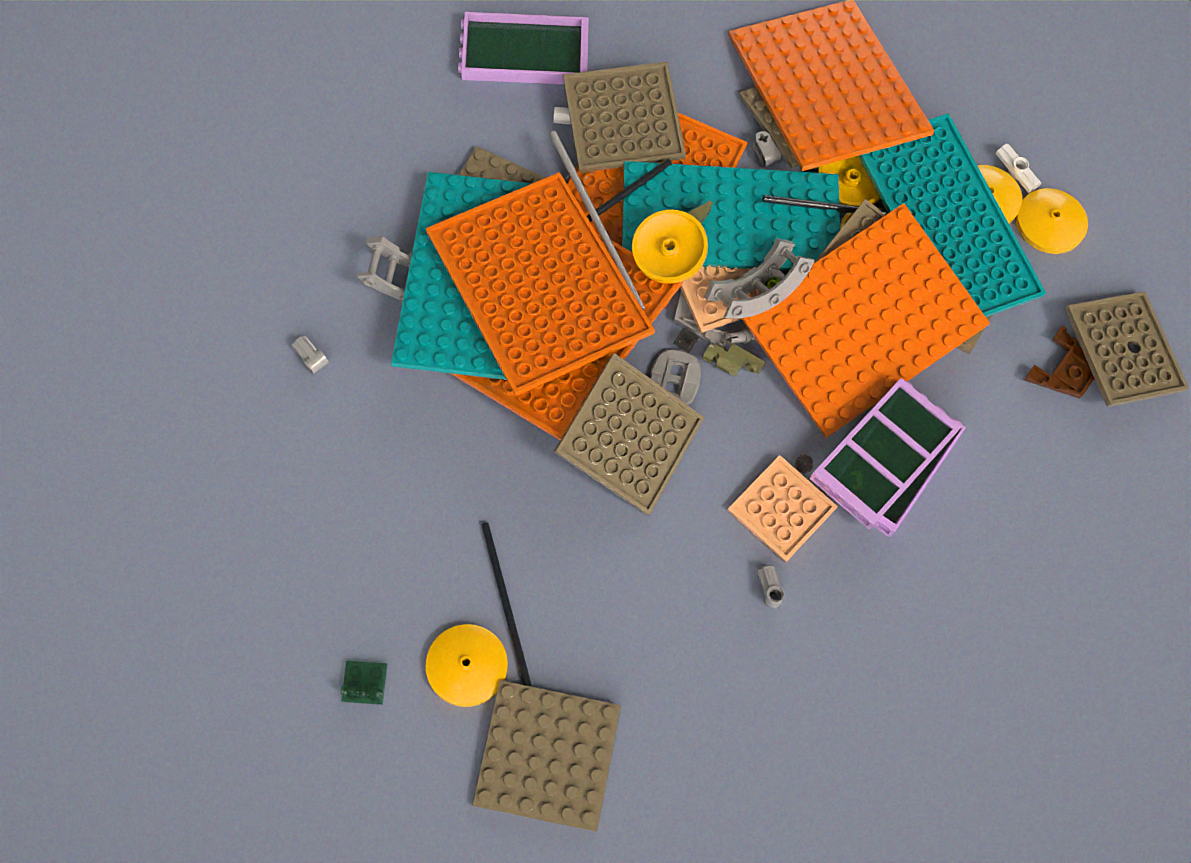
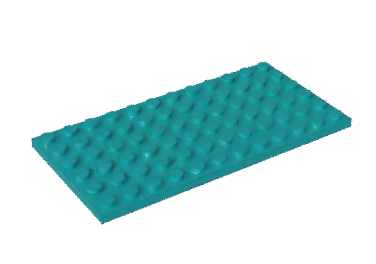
[859,113,1046,317]
[622,161,840,271]
[391,172,532,380]

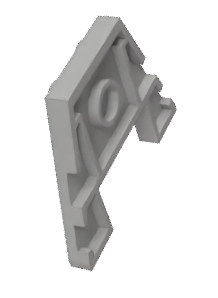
[674,290,729,348]

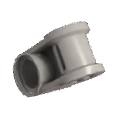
[752,131,781,167]

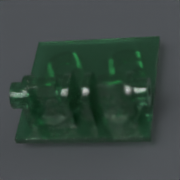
[341,661,387,705]

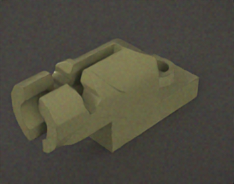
[702,343,765,376]

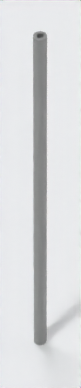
[549,131,645,310]

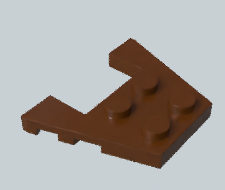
[1024,325,1095,399]

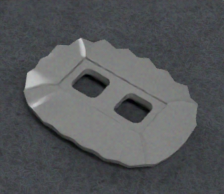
[649,349,701,405]

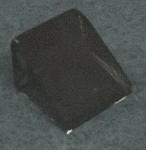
[673,328,699,353]

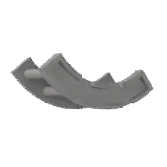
[357,236,412,303]
[704,238,815,319]

